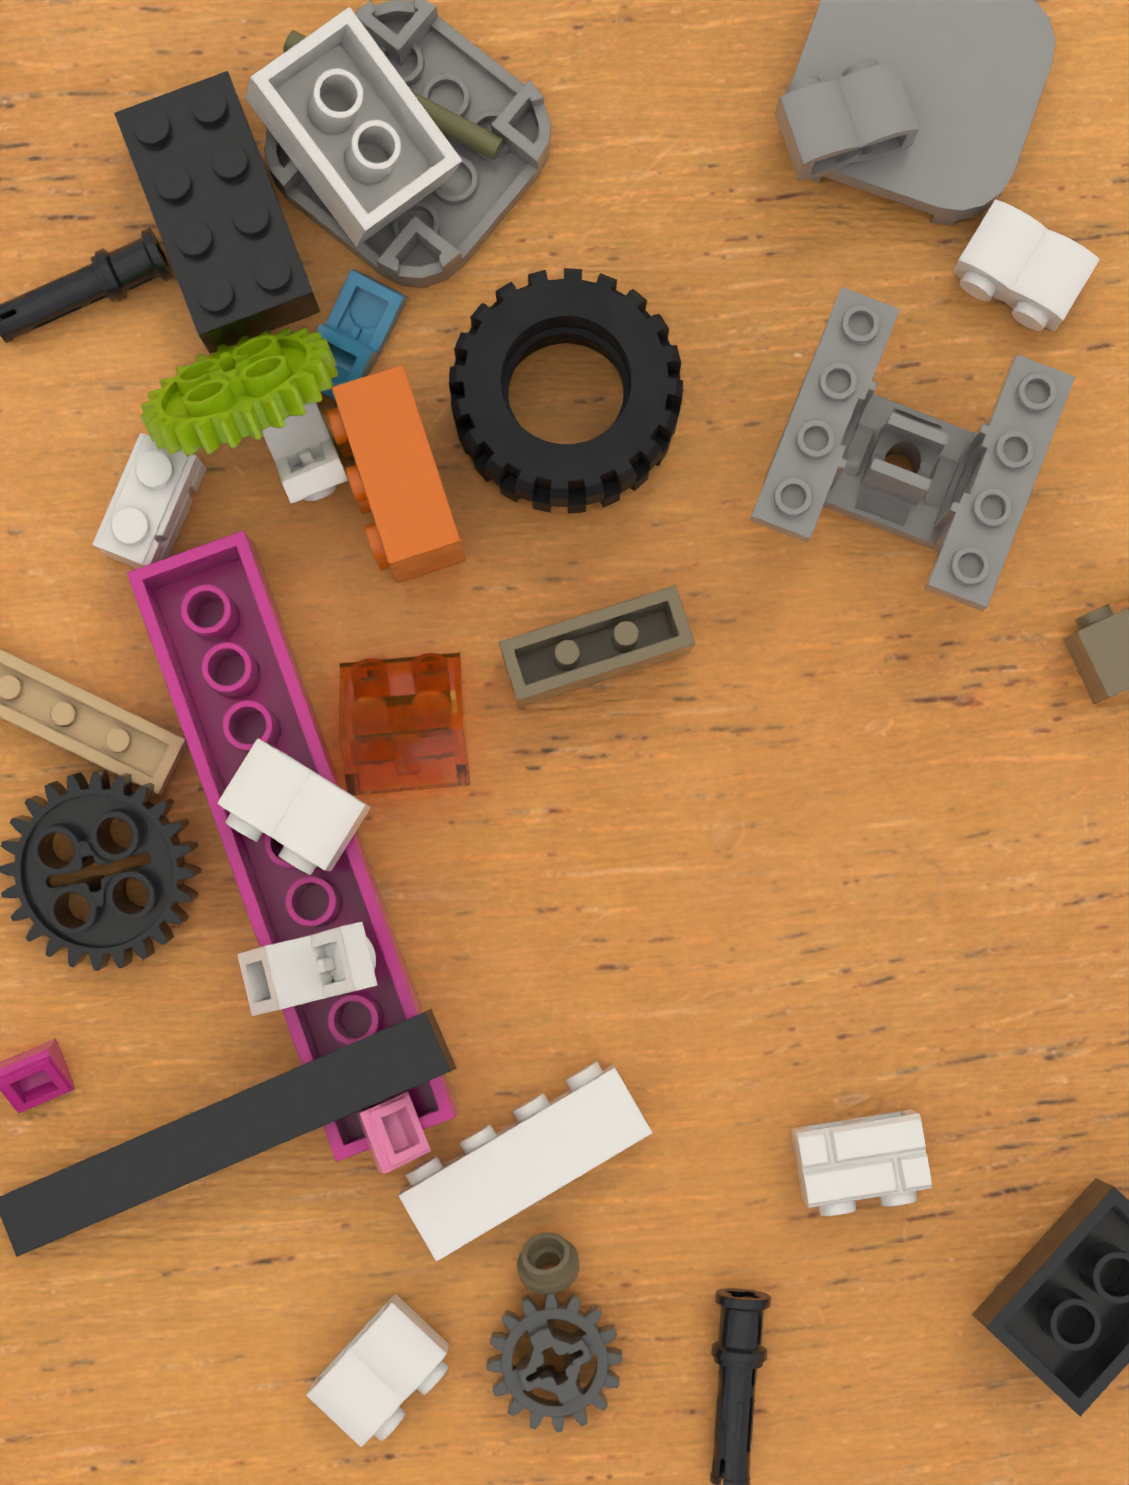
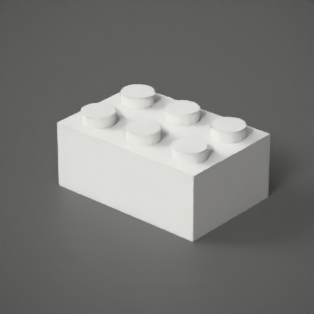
[245,7,462,247]

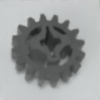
[487,1292,623,1432]

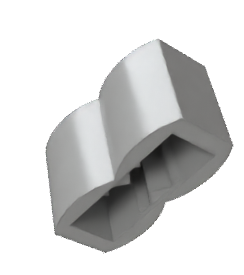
[775,59,919,180]

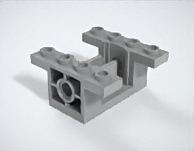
[750,287,1075,611]

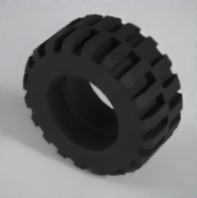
[449,268,683,514]

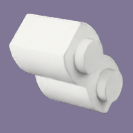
[953,199,1100,332]
[217,738,371,875]
[306,1294,449,1447]

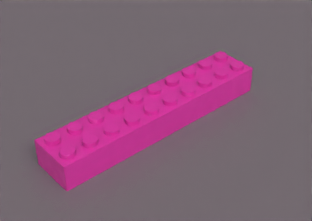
[127,530,459,1162]

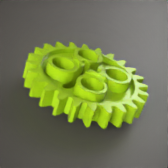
[140,327,338,456]

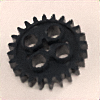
[0,770,201,971]

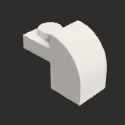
[263,403,349,503]
[237,922,377,1016]

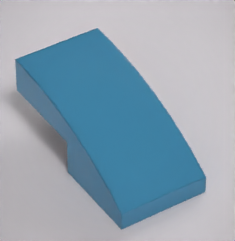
[316,269,409,399]

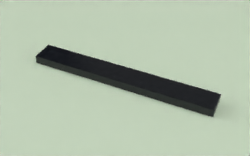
[0,1009,457,1257]

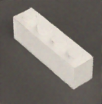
[398,1061,653,1262]

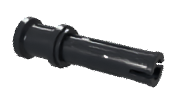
[0,227,173,343]
[710,1288,771,1485]

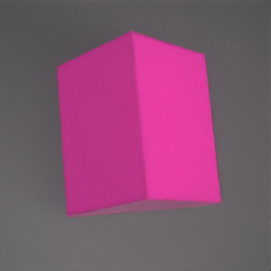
[0,1038,75,1113]

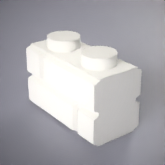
[92,433,207,569]
[791,1109,932,1216]

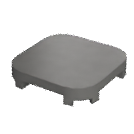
[264,0,551,288]
[780,0,1055,226]

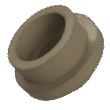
[517,1233,580,1295]

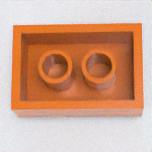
[326,364,466,583]

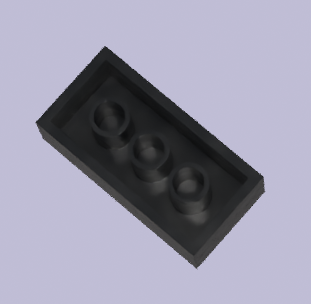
[114,71,320,354]

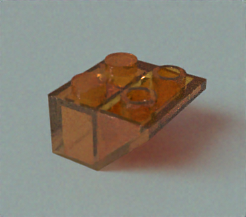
[339,652,470,796]

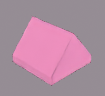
[356,1092,431,1174]

